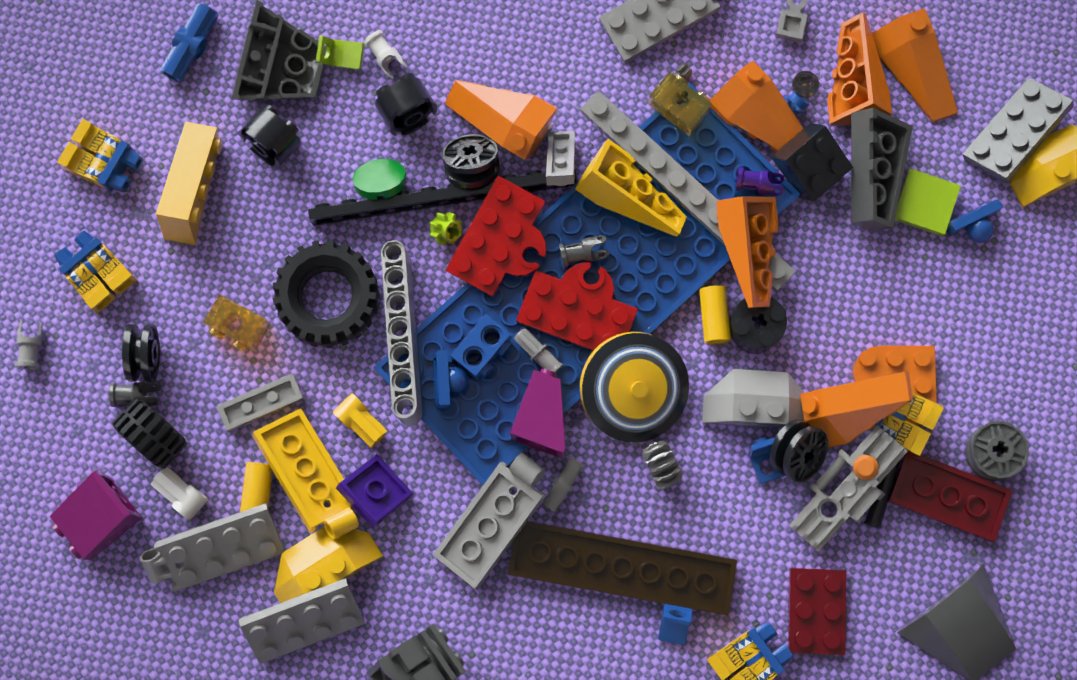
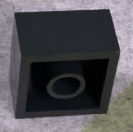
[771,123,854,202]

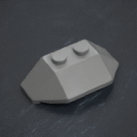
[702,369,804,429]

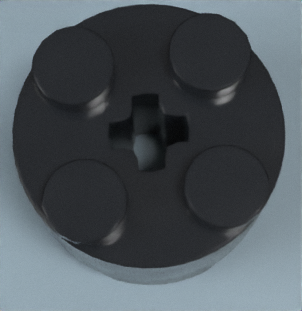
[375,73,437,136]
[238,104,301,168]
[729,297,787,354]

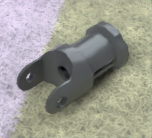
[559,235,609,268]
[109,382,161,407]

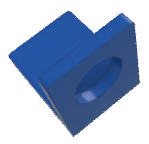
[748,437,785,484]
[658,604,692,645]

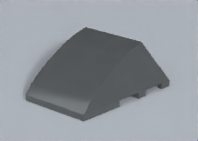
[231,0,326,100]
[897,564,1016,680]

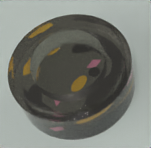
[791,71,819,99]

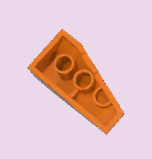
[872,8,958,123]
[827,13,892,126]
[707,60,803,152]
[445,80,558,160]
[716,196,778,308]
[800,372,913,448]

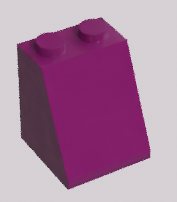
[510,369,565,459]
[50,470,143,561]

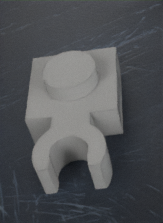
[775,0,807,43]

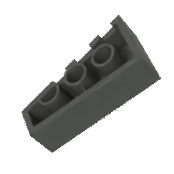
[851,108,913,231]

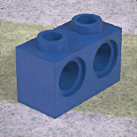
[450,313,512,380]

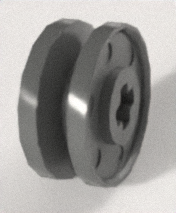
[965,421,1029,481]

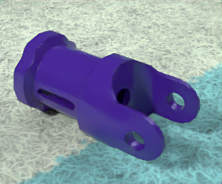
[735,167,784,196]

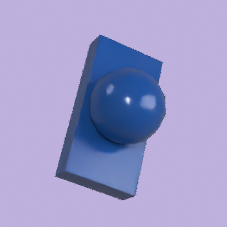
[946,199,1003,243]
[433,350,468,409]

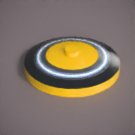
[580,332,689,442]

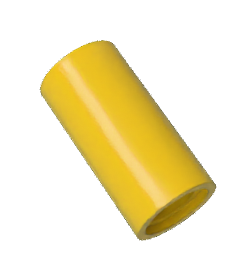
[699,286,731,344]
[240,462,273,512]

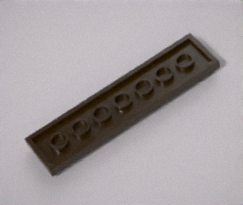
[507,521,737,616]

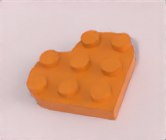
[852,345,937,426]

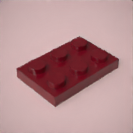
[788,568,846,655]

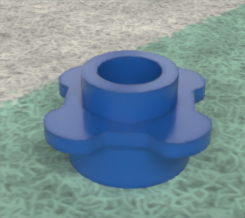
[784,91,809,115]

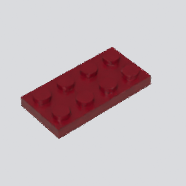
[888,450,1013,543]

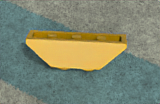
[1010,124,1077,208]
[274,527,383,603]

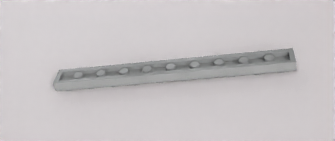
[580,90,796,292]

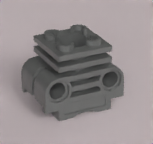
[366,623,466,680]

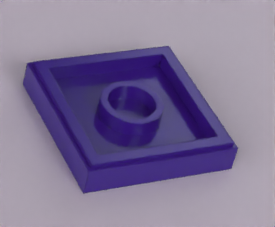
[336,454,414,529]

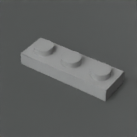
[546,131,576,186]
[217,373,304,432]

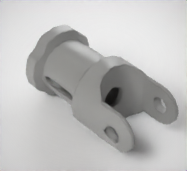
[14,320,43,370]

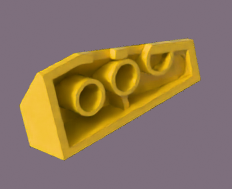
[575,139,687,237]

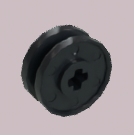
[442,134,500,188]
[122,324,160,382]
[770,419,828,483]

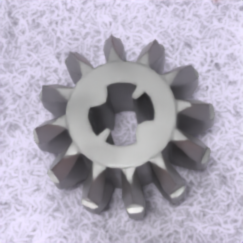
[642,440,682,490]

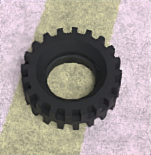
[272,240,380,348]

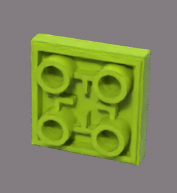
[895,168,961,237]

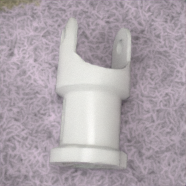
[364,30,407,79]

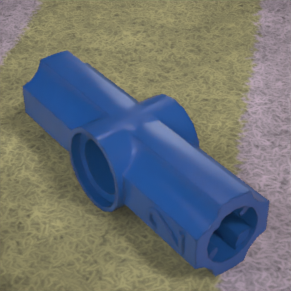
[160,3,219,83]

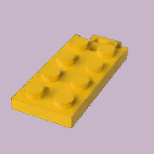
[252,408,359,540]

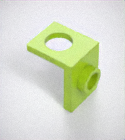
[316,35,365,69]

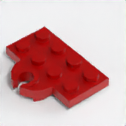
[445,176,547,297]
[516,262,638,351]

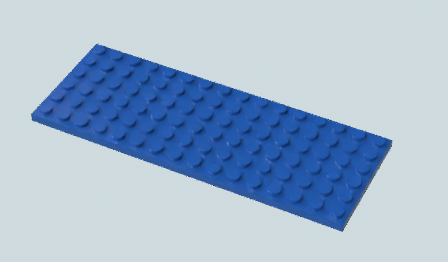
[373,82,801,486]

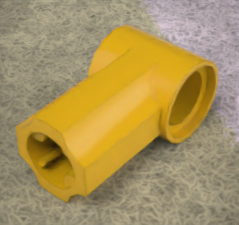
[333,393,388,449]

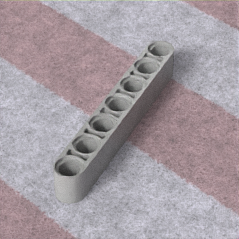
[381,240,423,426]

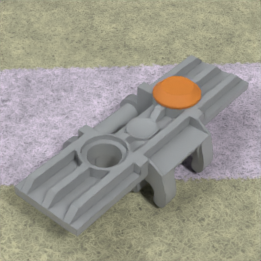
[789,425,908,552]

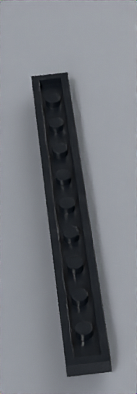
[308,170,577,226]

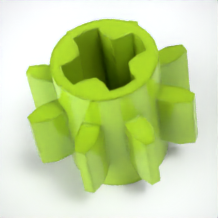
[429,212,462,246]

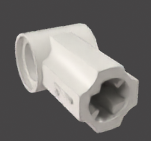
[150,467,209,521]

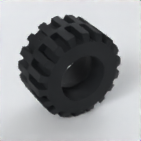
[112,398,187,469]

